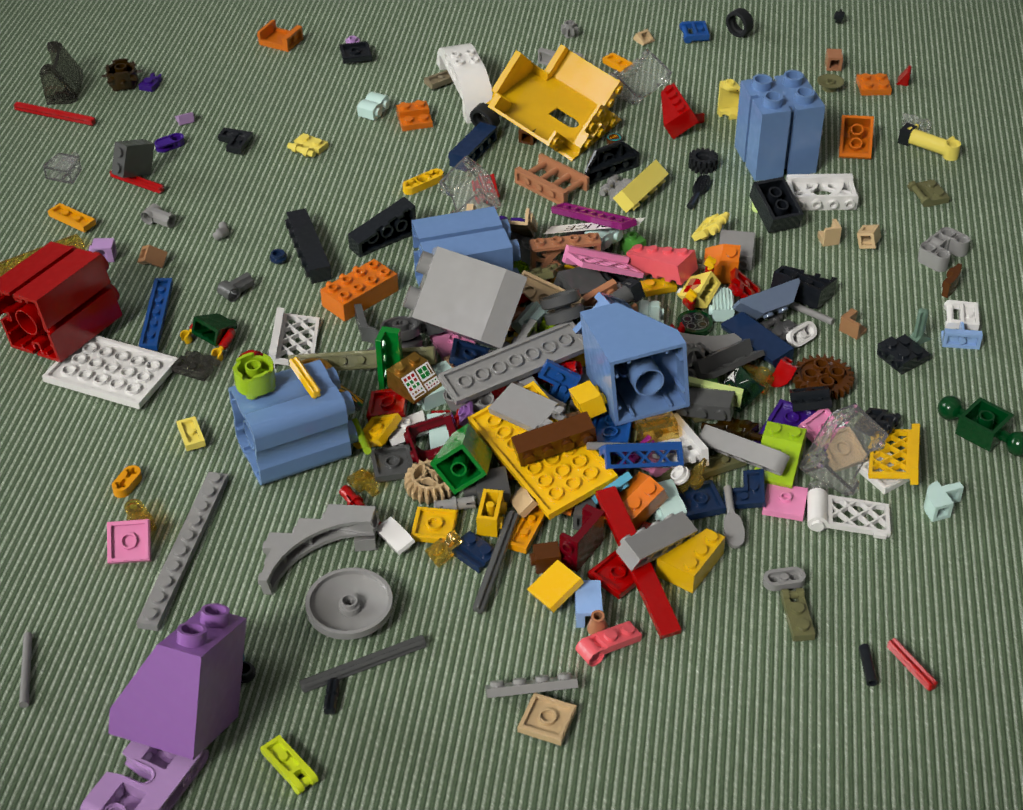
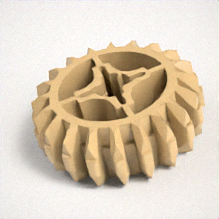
[404,458,455,506]

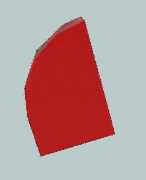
[767,356,798,387]

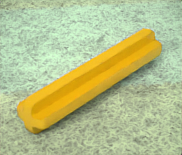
[289,357,321,399]

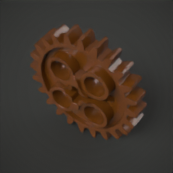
[792,354,855,400]

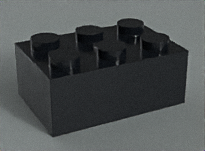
[749,177,804,233]

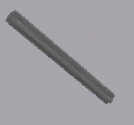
[472,510,519,614]
[299,635,426,693]

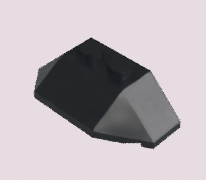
[585,140,640,185]

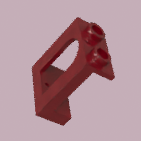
[404,412,458,464]

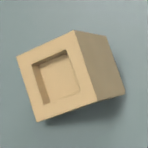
[817,219,842,247]

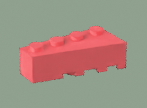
[626,244,698,285]

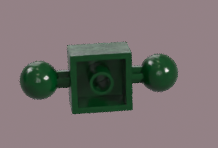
[937,396,1023,457]

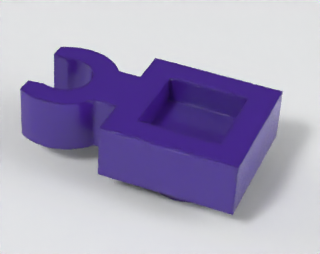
[138,73,162,92]

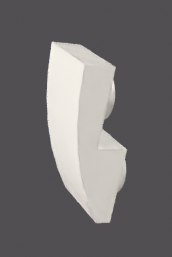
[376,516,415,555]

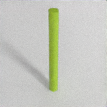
[352,418,372,455]

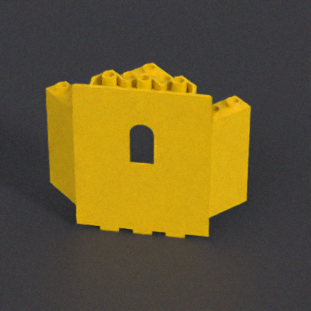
[487,44,624,161]

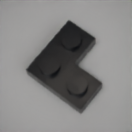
[218,128,253,154]

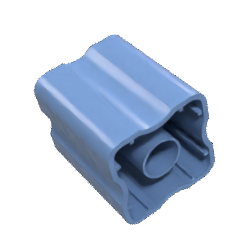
[228,360,358,486]

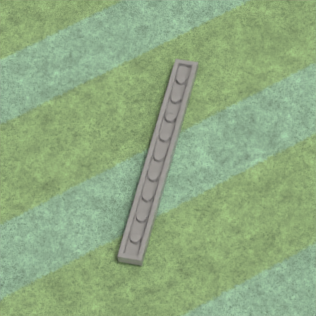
[136,472,229,631]

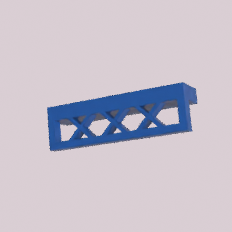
[599,441,684,470]

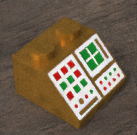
[386,352,442,404]

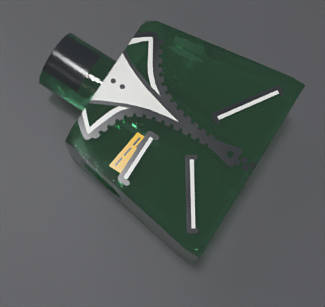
[722,366,765,413]

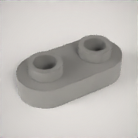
[763,567,806,591]

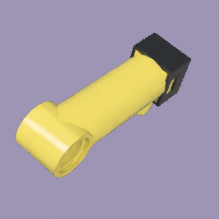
[898,123,961,161]

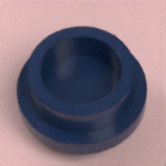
[270,249,287,264]

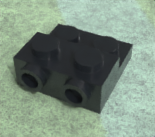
[877,334,931,374]

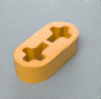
[112,465,142,498]

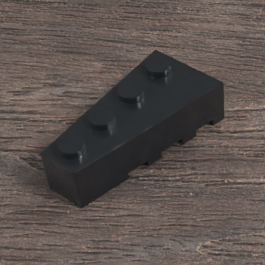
[348,197,416,257]

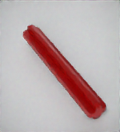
[110,170,165,194]

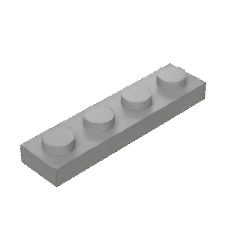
[485,672,578,698]

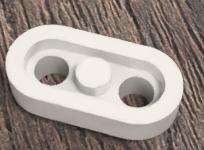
[786,321,817,348]

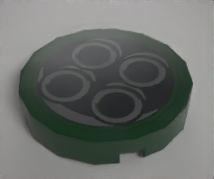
[676,310,713,336]

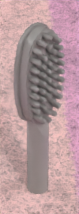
[723,485,745,549]

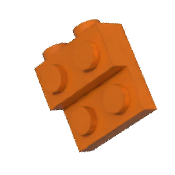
[396,100,433,131]

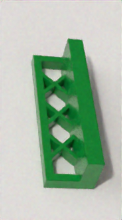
[375,326,403,390]

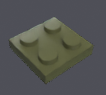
[527,263,565,280]

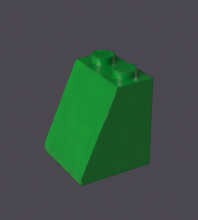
[430,423,492,494]

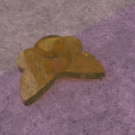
[676,458,707,493]

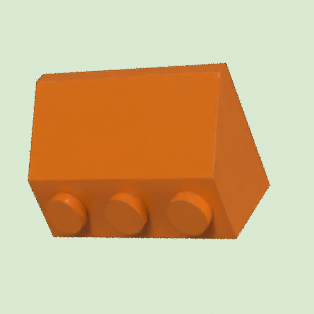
[601,471,668,530]

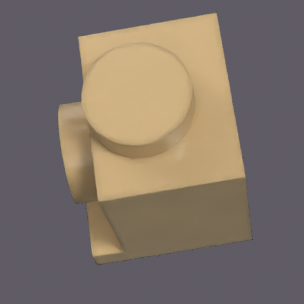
[857,225,881,249]

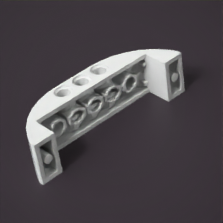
[436,43,493,124]

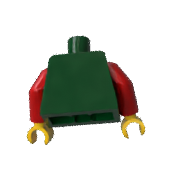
[180,313,237,362]

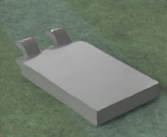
[488,383,567,431]

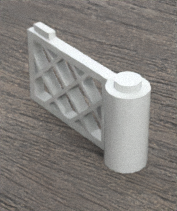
[807,488,891,540]

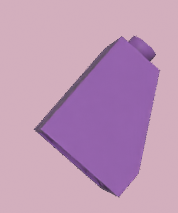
[108,603,247,760]

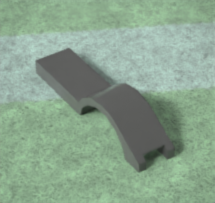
[354,304,379,350]

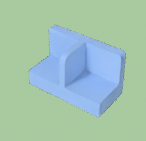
[941,322,983,350]
[574,580,603,628]

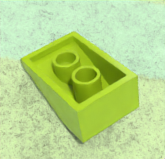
[754,421,807,489]

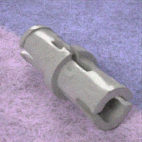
[434,495,476,510]

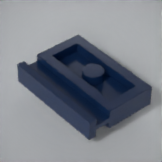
[449,531,495,573]

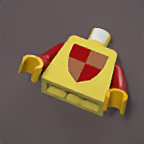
[677,256,721,310]

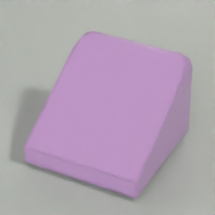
[175,112,194,126]

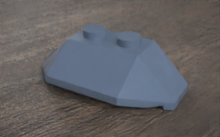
[732,278,800,320]

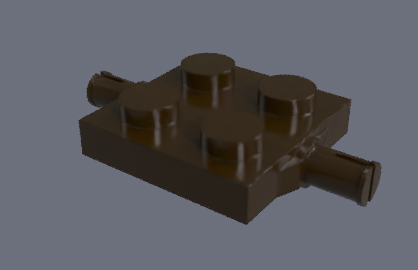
[701,417,763,442]

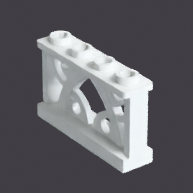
[786,173,859,211]

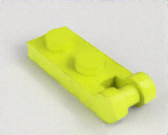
[260,735,319,795]

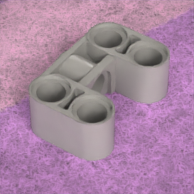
[918,227,970,272]

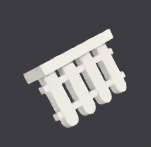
[637,413,709,469]

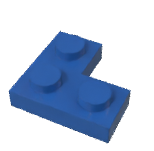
[538,359,581,403]

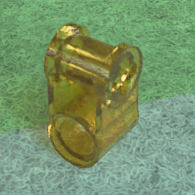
[124,499,157,532]

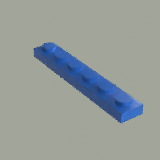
[138,278,173,351]

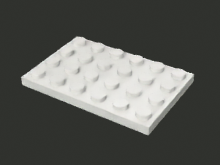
[42,335,179,409]

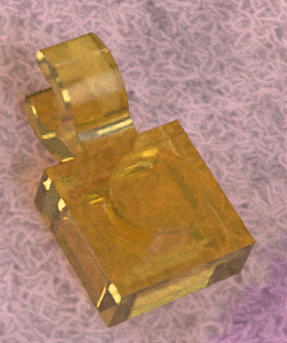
[347,468,380,497]
[425,530,463,568]

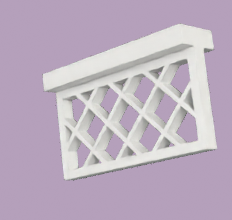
[268,307,320,369]

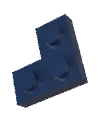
[723,469,766,510]

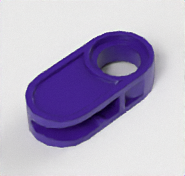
[154,133,185,153]

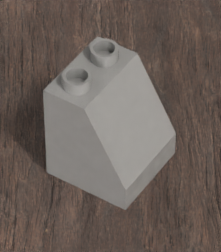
[403,246,528,349]

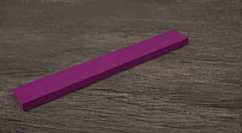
[551,202,637,230]

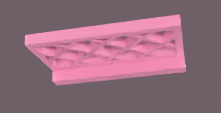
[562,244,644,279]

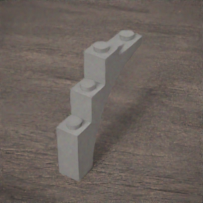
[258,504,380,595]

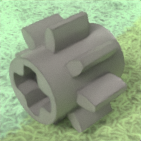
[561,20,578,38]

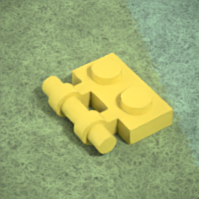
[287,133,329,158]
[691,212,730,241]

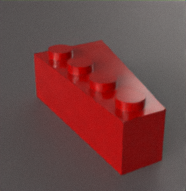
[661,83,699,139]

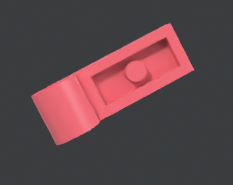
[576,621,642,667]

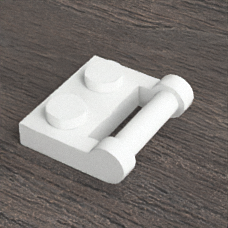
[944,300,980,331]

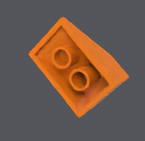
[839,115,874,159]

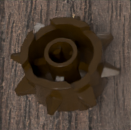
[101,59,143,92]

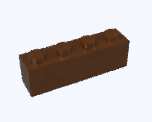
[511,411,597,467]

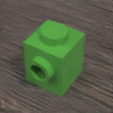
[620,230,647,254]

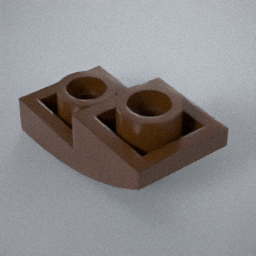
[942,263,962,298]

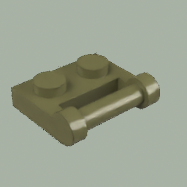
[907,179,950,207]

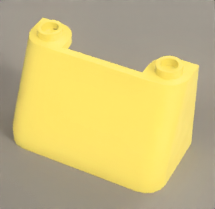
[717,79,740,120]

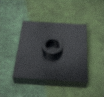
[339,41,372,64]

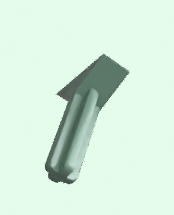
[909,308,932,345]

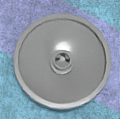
[305,568,393,640]

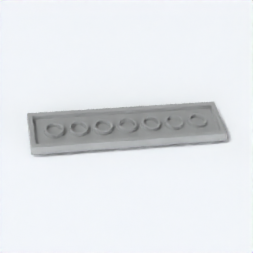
[438,320,584,406]

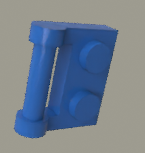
[679,21,710,44]

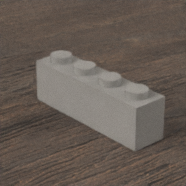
[616,511,698,571]

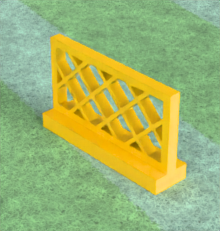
[868,424,920,485]

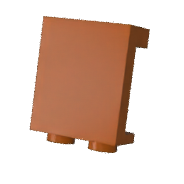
[257,19,303,52]

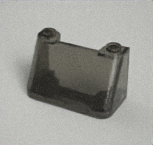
[40,41,84,105]

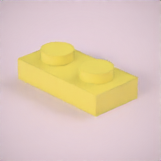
[176,416,206,451]

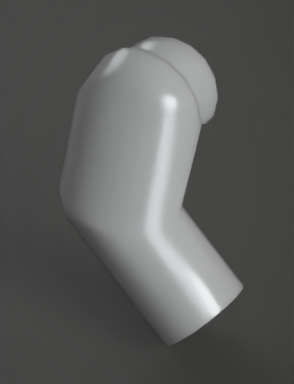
[213,222,229,240]

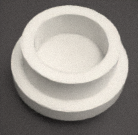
[670,465,690,485]

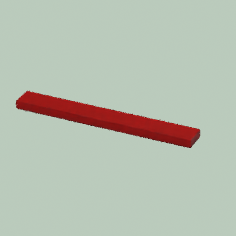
[595,486,682,639]

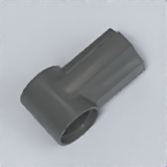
[217,272,254,302]

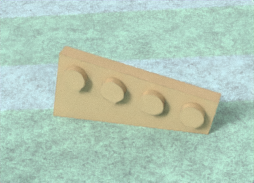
[521,270,585,325]

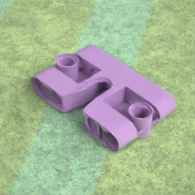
[80,741,209,810]

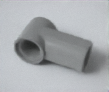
[140,203,176,228]

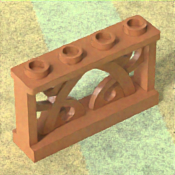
[529,233,601,271]

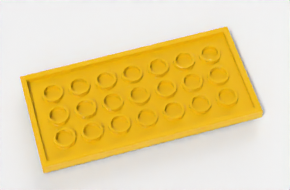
[467,381,618,520]

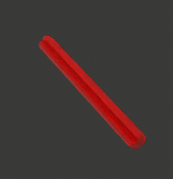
[14,102,96,126]

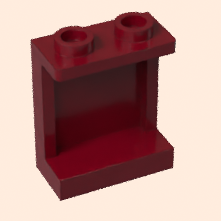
[559,504,605,572]

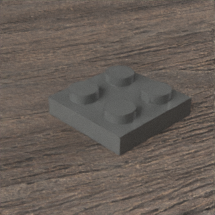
[370,444,413,483]

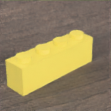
[613,160,669,213]

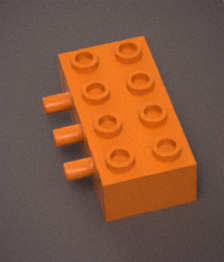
[320,259,399,322]

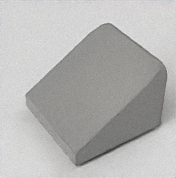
[354,533,376,552]

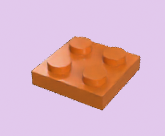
[856,73,892,96]

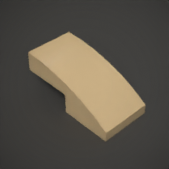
[510,486,538,518]

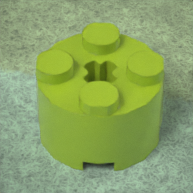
[233,352,276,400]

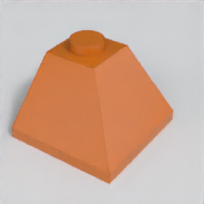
[702,244,741,285]

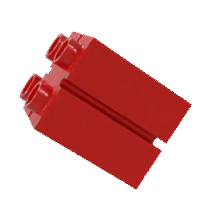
[0,241,122,363]

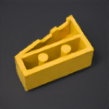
[656,528,725,594]

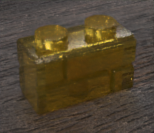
[634,411,679,443]

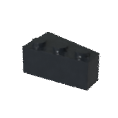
[771,265,838,309]

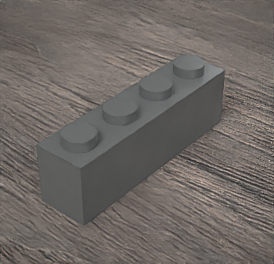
[663,387,736,421]

